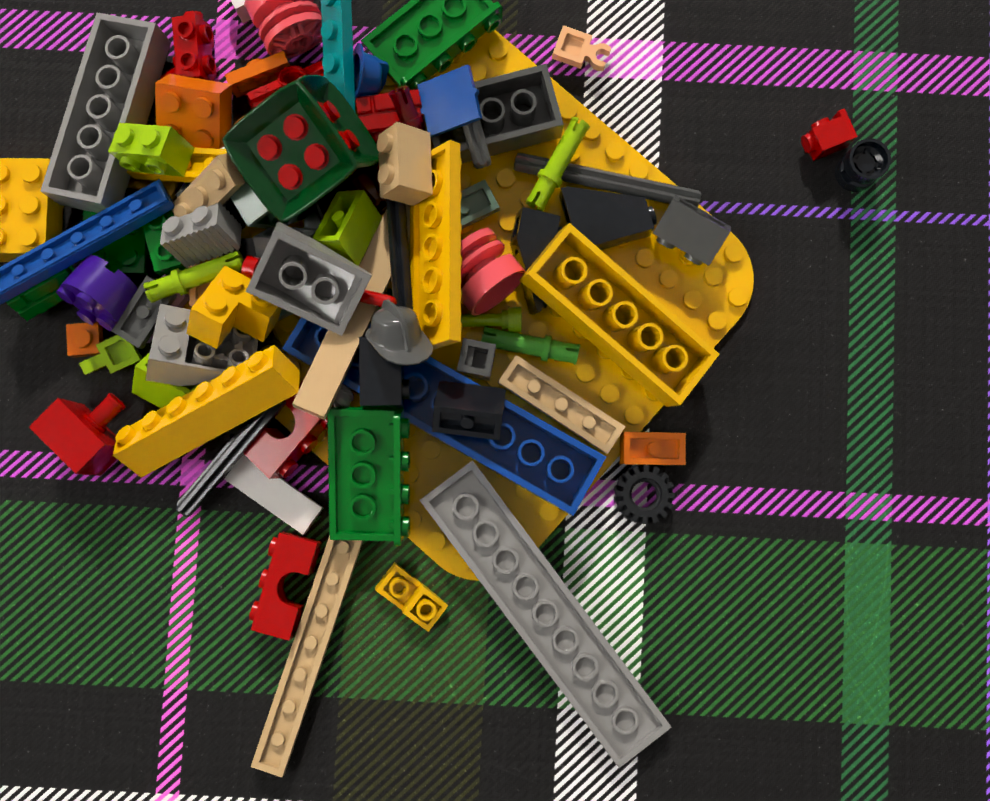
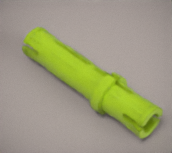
[525,117,590,212]
[143,250,244,303]

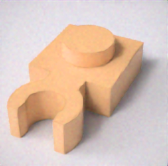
[552,25,611,71]

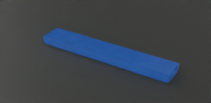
[0,179,175,305]

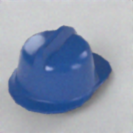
[353,43,389,100]

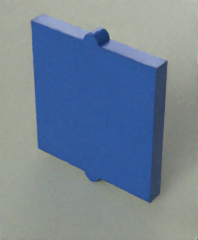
[417,64,482,138]

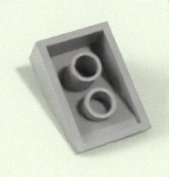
[246,222,372,336]

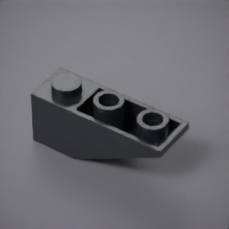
[510,207,562,315]

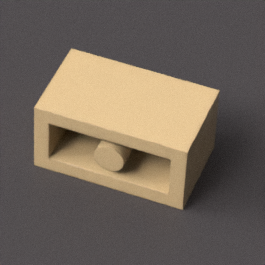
[377,122,433,206]

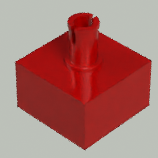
[29,393,126,476]

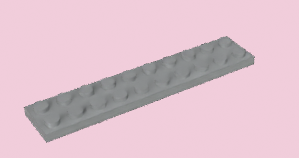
[420,460,672,768]

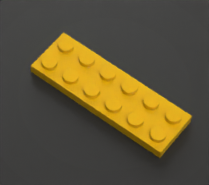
[410,140,462,350]

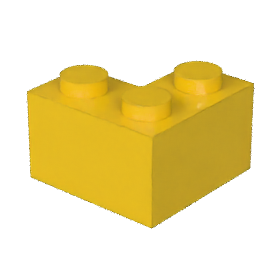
[186,266,282,349]

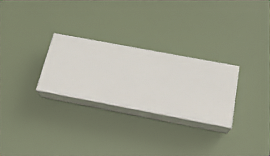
[224,454,323,535]

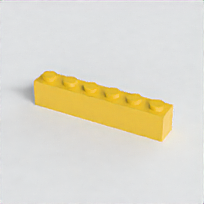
[113,345,300,478]

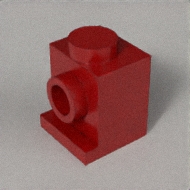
[801,108,858,161]

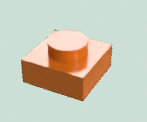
[66,322,103,358]

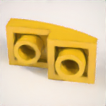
[375,562,448,632]

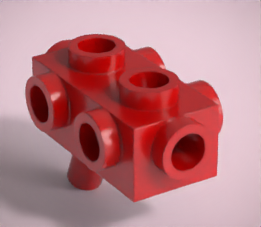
[160,11,217,81]

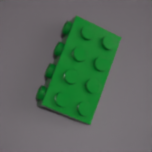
[361,0,503,90]
[328,407,410,546]

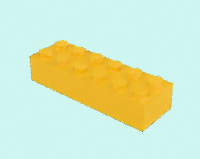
[519,223,720,407]

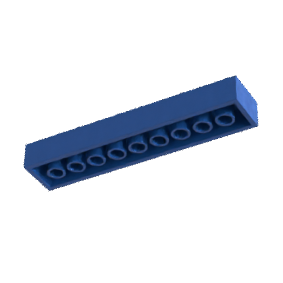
[282,317,606,516]

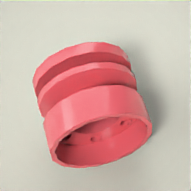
[244,0,322,58]
[461,228,526,316]

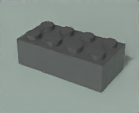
[430,64,564,164]

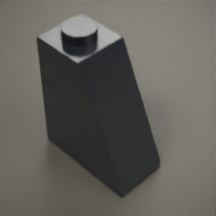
[559,186,657,250]

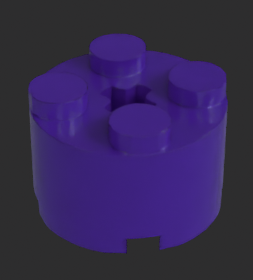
[56,255,138,331]

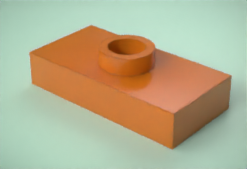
[224,51,290,98]
[620,432,686,465]

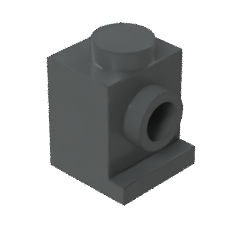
[457,338,496,381]

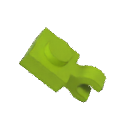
[79,335,142,375]

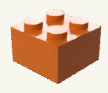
[155,74,232,149]

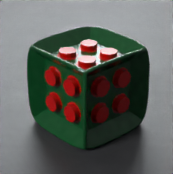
[222,75,379,224]

